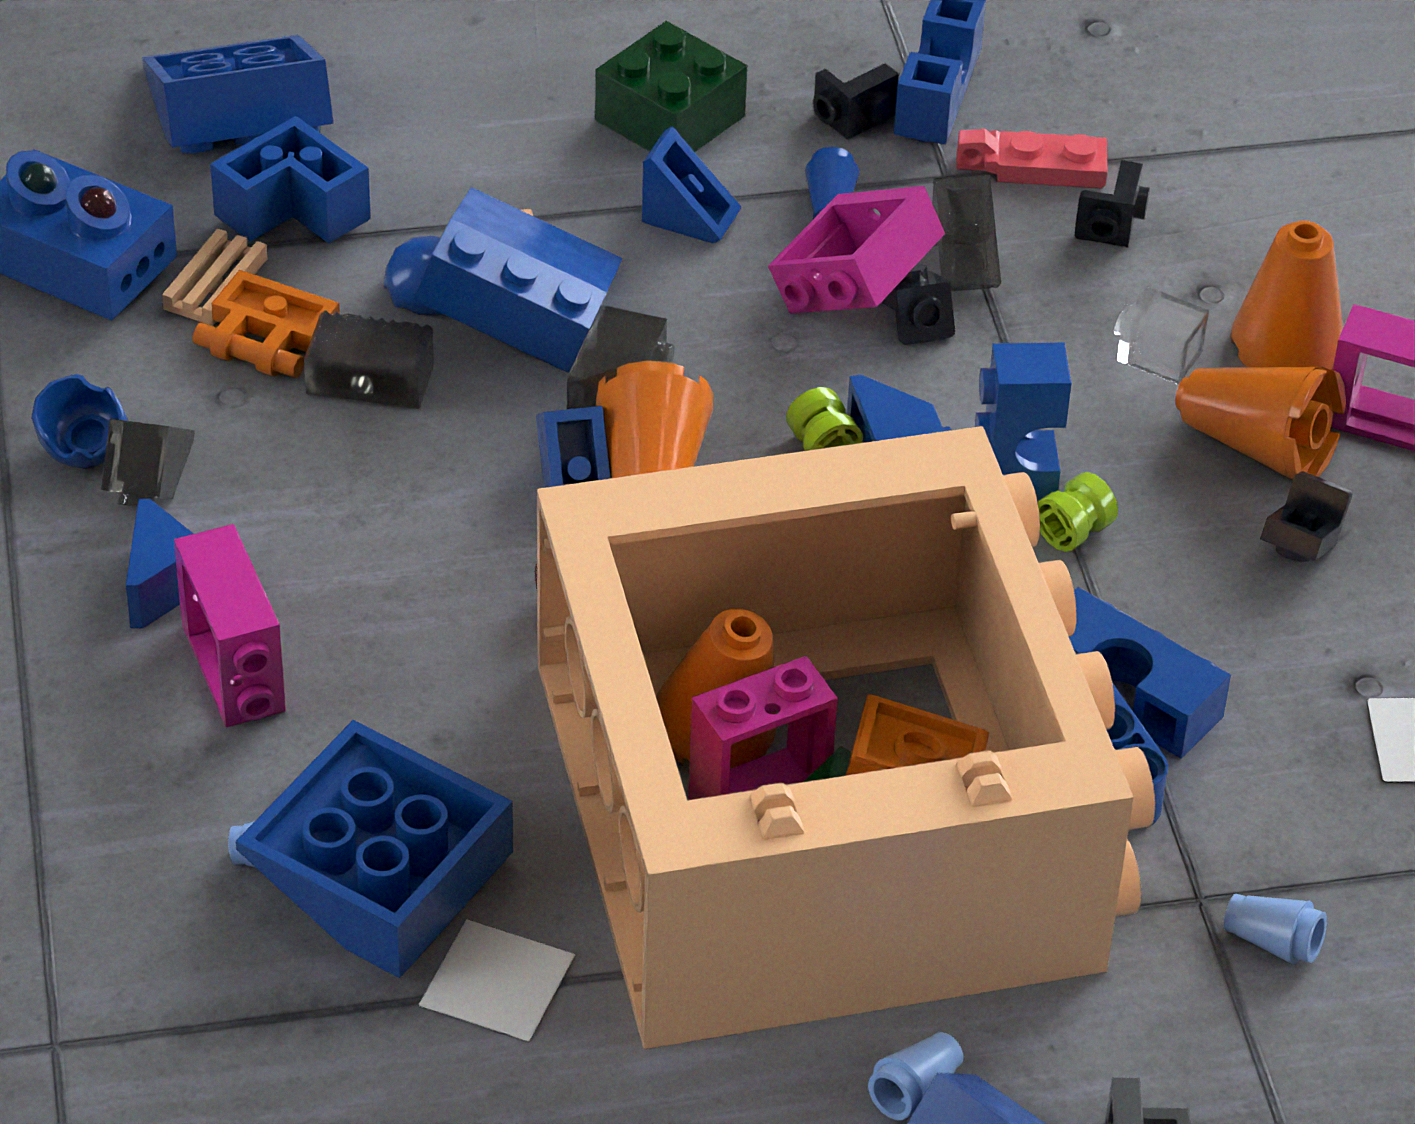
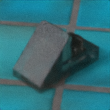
[932,174,1001,291]

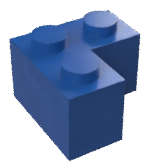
[210,116,371,243]

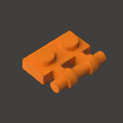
[192,270,340,378]

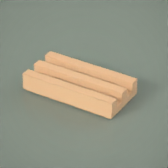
[162,228,268,326]

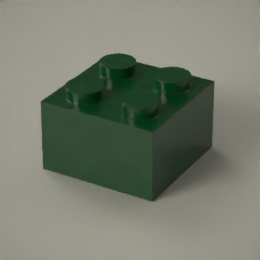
[595,20,748,152]

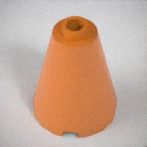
[1230,220,1343,370]
[596,361,714,478]
[1175,367,1346,480]
[656,609,777,769]

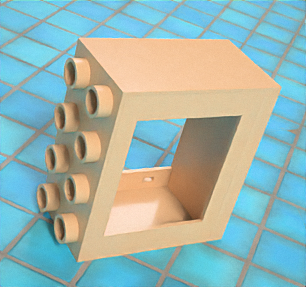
[537,426,1155,1049]

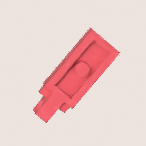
[956,129,1107,189]

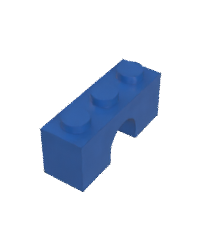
[894,0,986,145]
[975,342,1072,502]
[1068,587,1231,759]

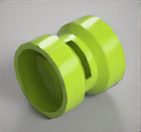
[786,387,863,451]
[1037,472,1118,552]

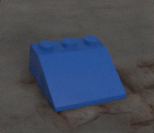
[142,35,334,153]
[413,187,623,373]
[236,720,513,978]

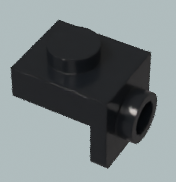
[813,63,899,140]
[1074,160,1150,247]
[881,265,955,345]
[1260,471,1353,562]

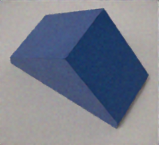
[642,126,742,243]
[126,499,194,628]

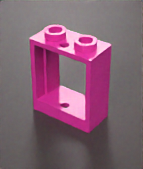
[768,186,945,314]
[1331,304,1415,451]
[174,524,286,727]
[688,656,838,824]

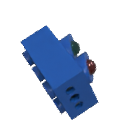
[0,149,177,321]

